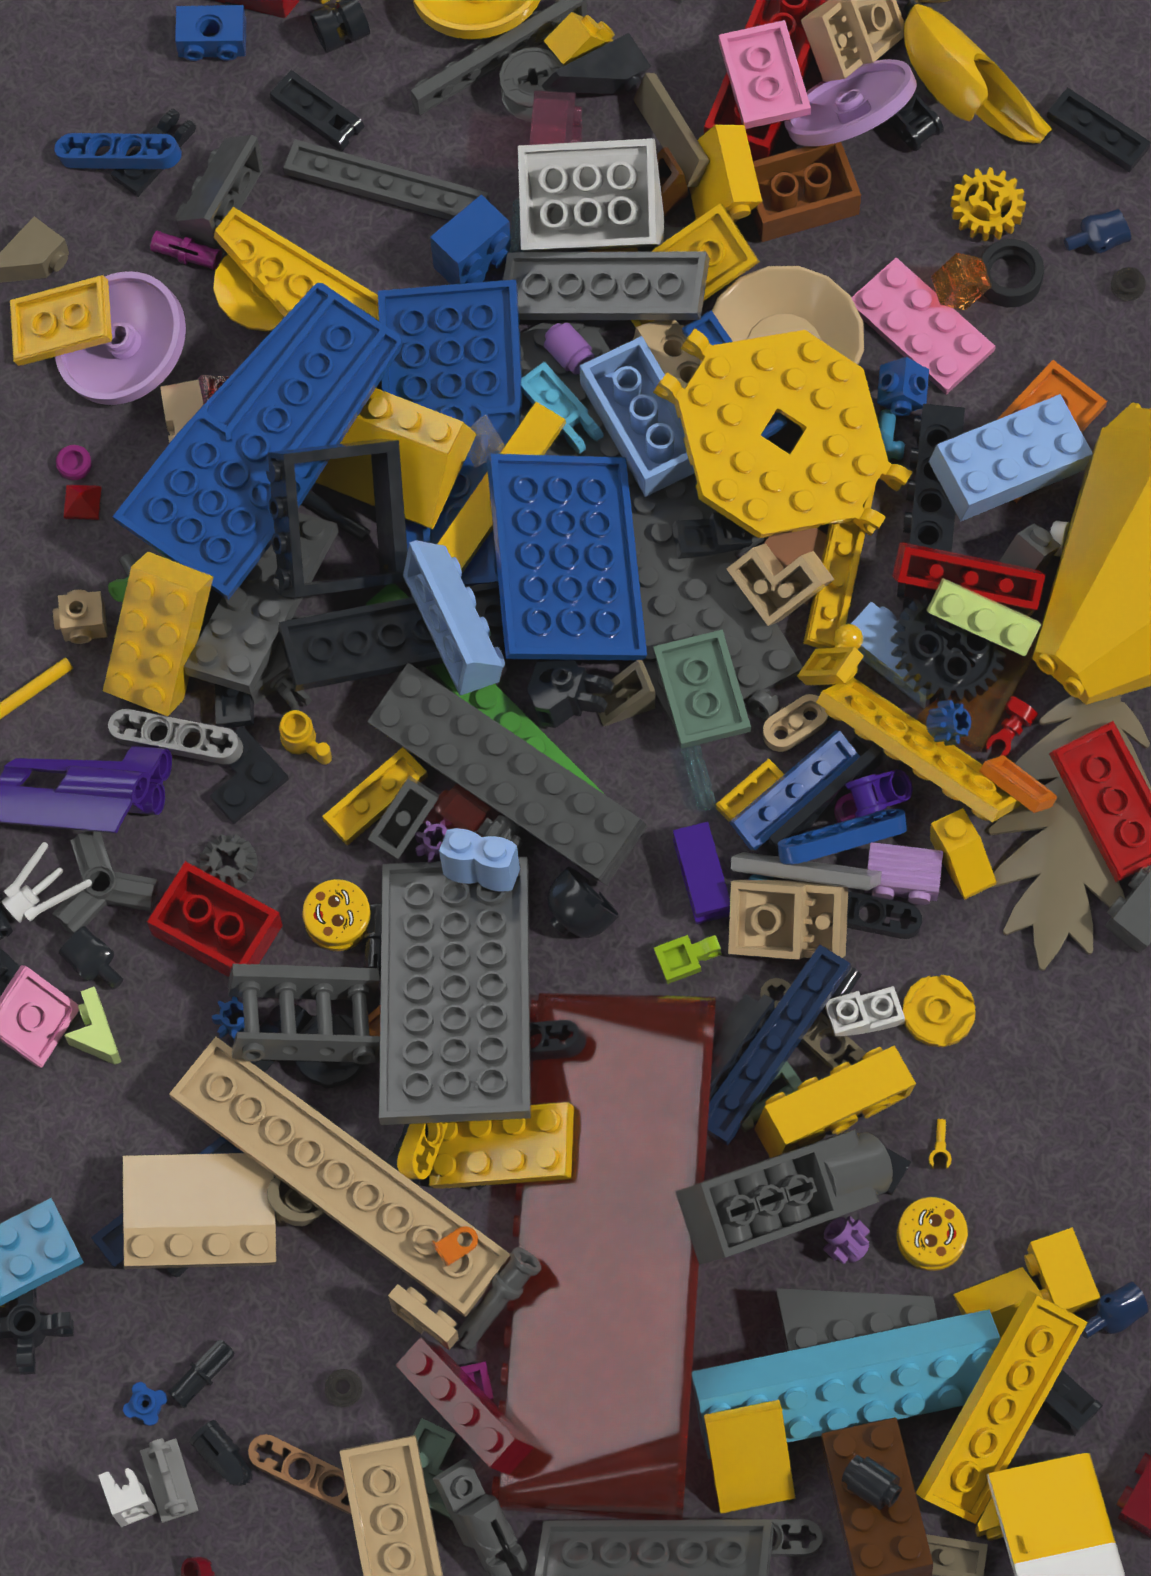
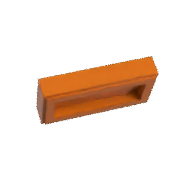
[979,755,1057,813]

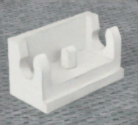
[98,1468,157,1527]

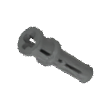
[457,1247,541,1349]

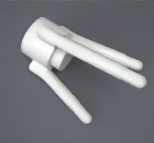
[1,842,92,923]

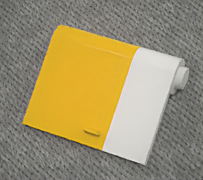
[986,1453,1125,1576]

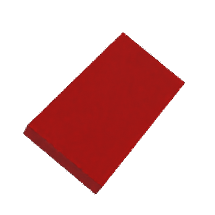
[1049,721,1151,882]

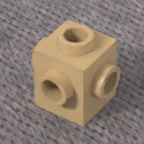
[53,590,107,644]

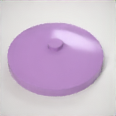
[784,59,917,146]
[55,271,186,405]

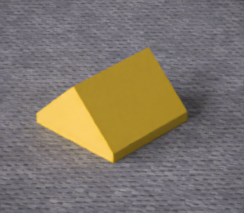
[953,1267,1043,1338]

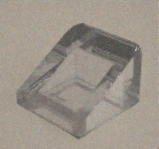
[467,415,505,468]

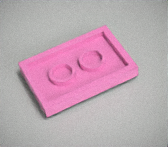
[719,20,811,129]

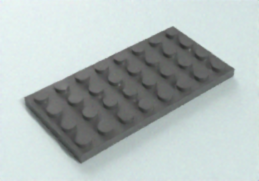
[379,857,531,1125]

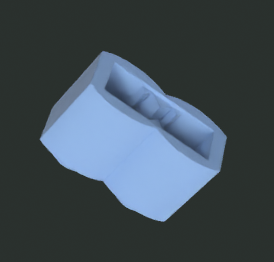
[439,828,520,892]

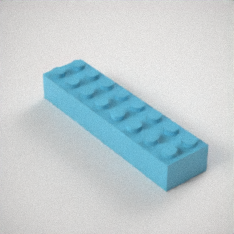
[691,1309,1001,1459]

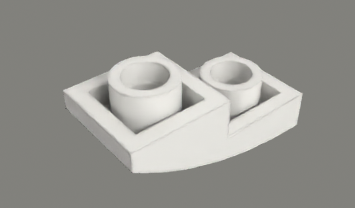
[825,986,905,1036]

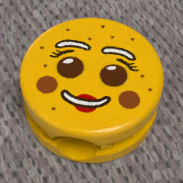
[302,879,370,951]
[896,1197,968,1271]

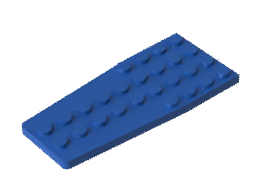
[378,279,522,587]
[112,283,402,600]

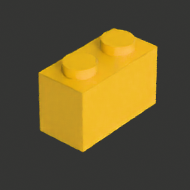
[1024,1227,1100,1313]

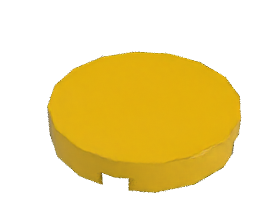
[903,975,976,1047]

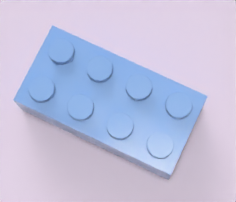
[580,336,695,497]
[929,394,1093,521]

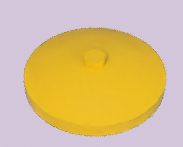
[413,0,541,39]

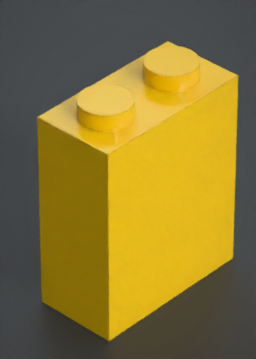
[689,125,762,223]

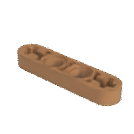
[248,1434,352,1516]

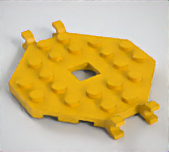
[653,328,912,538]

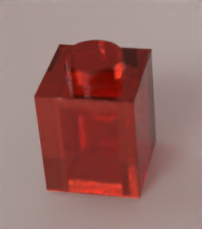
[434,783,492,835]

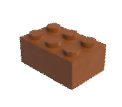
[751,142,861,242]

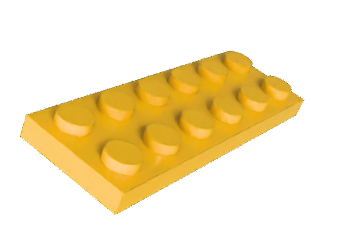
[816,677,1021,823]
[916,1290,1088,1524]

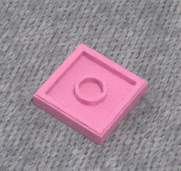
[0,965,79,1068]

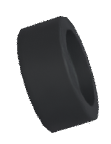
[977,239,1045,308]

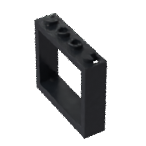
[266,439,407,598]

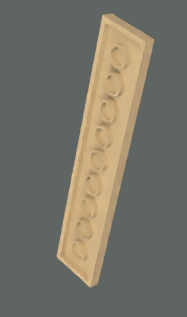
[169,1037,511,1317]

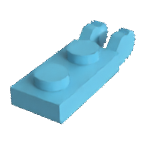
[521,362,604,454]

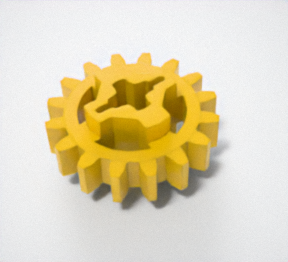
[950,167,1026,241]

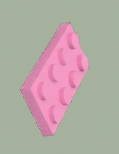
[851,258,995,395]

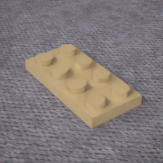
[340,1435,443,1576]

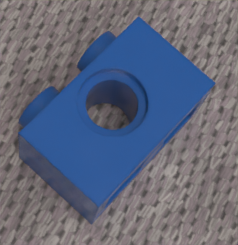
[175,5,246,61]

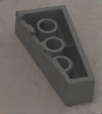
[775,1288,938,1352]

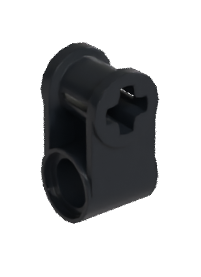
[886,92,944,151]

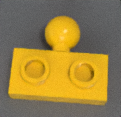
[797,624,864,685]

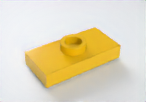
[716,759,784,822]

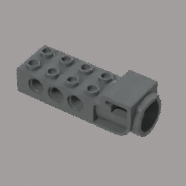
[675,1129,893,1265]

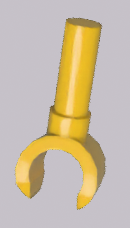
[928,1119,952,1169]

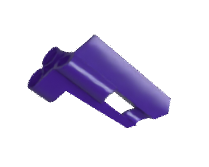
[0,746,172,834]

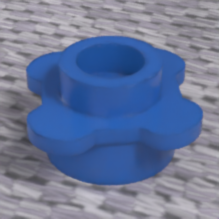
[123,1382,167,1426]

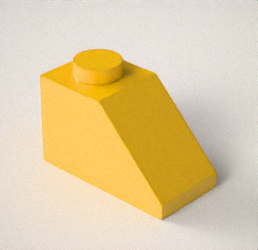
[930,808,997,900]

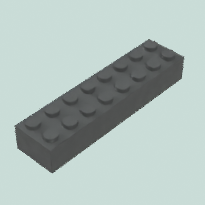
[367,663,648,886]

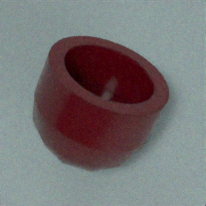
[181,1556,215,1576]

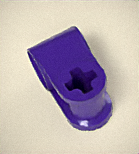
[845,769,913,818]

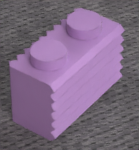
[864,842,943,905]

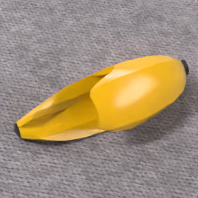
[904,0,1052,144]

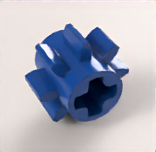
[926,700,971,746]
[212,997,245,1041]

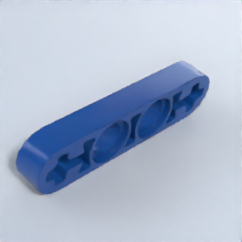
[54,133,182,169]
[777,809,907,864]

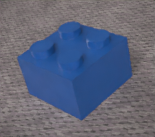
[430,194,512,285]

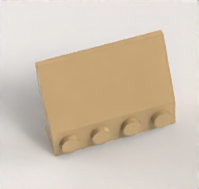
[123,1153,276,1269]

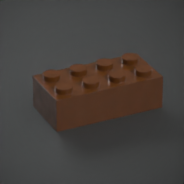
[821,1418,933,1576]

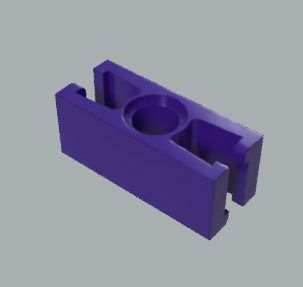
[673,822,730,924]

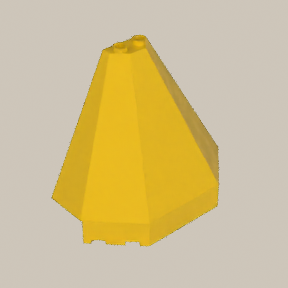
[1032,403,1151,705]

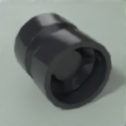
[309,0,370,53]

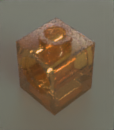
[931,253,992,310]

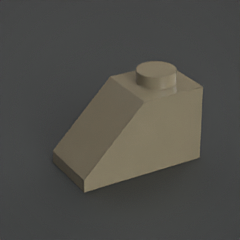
[0,216,69,283]

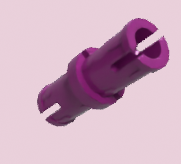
[150,230,222,271]

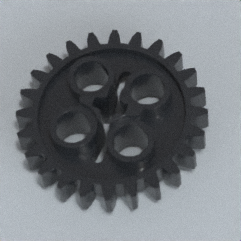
[890,593,1006,704]

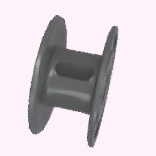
[499,47,567,122]

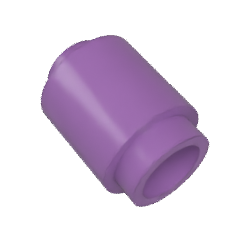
[544,323,595,375]

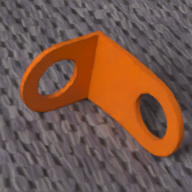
[431,1226,478,1267]

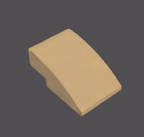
[801,0,905,82]
[728,880,848,960]

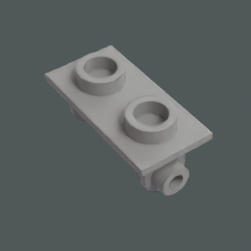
[140,1438,199,1523]

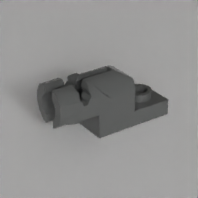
[432,1459,529,1576]

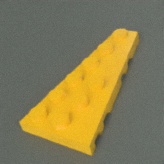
[213,207,379,321]

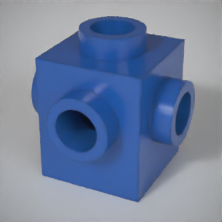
[877,357,929,416]

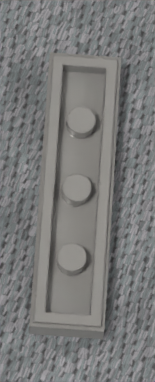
[731,852,882,890]

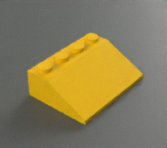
[315,388,477,530]

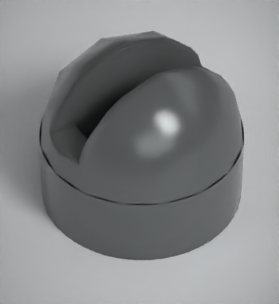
[747,689,779,721]

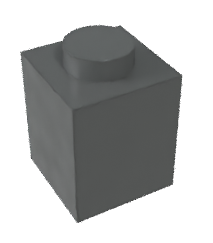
[999,523,1061,573]

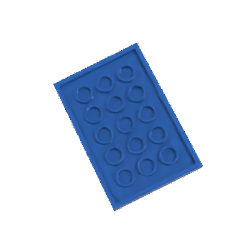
[487,454,647,660]

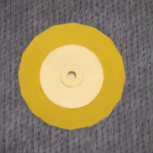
[213,255,284,332]

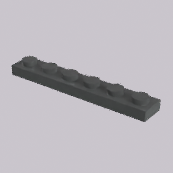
[411,0,587,115]
[284,139,489,220]

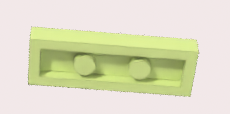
[927,578,1041,656]

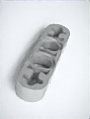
[108,709,243,764]

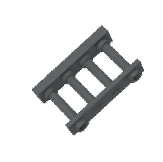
[228,964,380,1064]

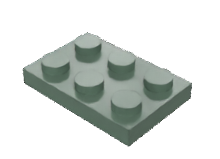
[653,629,751,749]

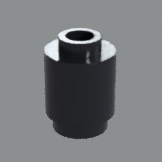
[842,1455,902,1510]

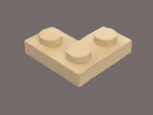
[388,1284,459,1350]

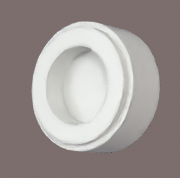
[1050,521,1070,557]

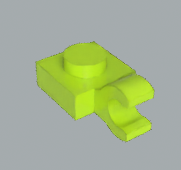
[654,935,722,984]

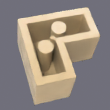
[726,543,834,626]

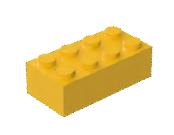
[103,552,213,716]

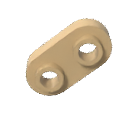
[763,694,828,752]

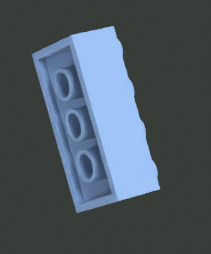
[403,540,505,696]

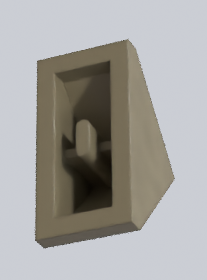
[592,660,655,726]

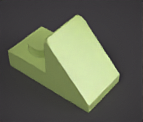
[64,987,122,1064]

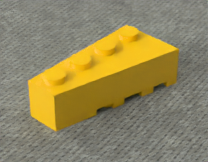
[755,1045,916,1158]

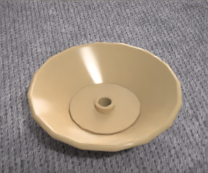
[712,266,864,364]

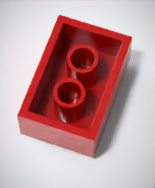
[147,861,283,977]

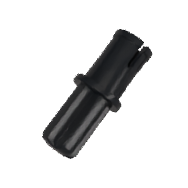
[362,903,382,976]
[167,1340,235,1409]

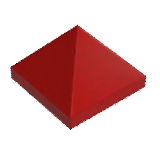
[64,485,102,520]

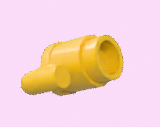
[279,710,332,765]

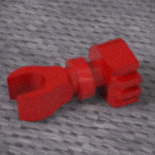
[986,696,1038,757]

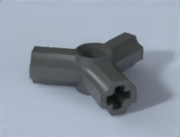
[52,831,159,934]

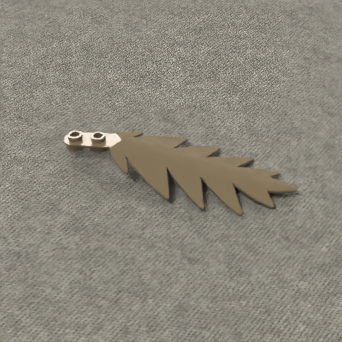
[988,695,1151,971]

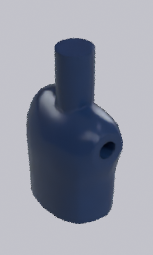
[1064,209,1131,253]
[1082,1281,1148,1339]

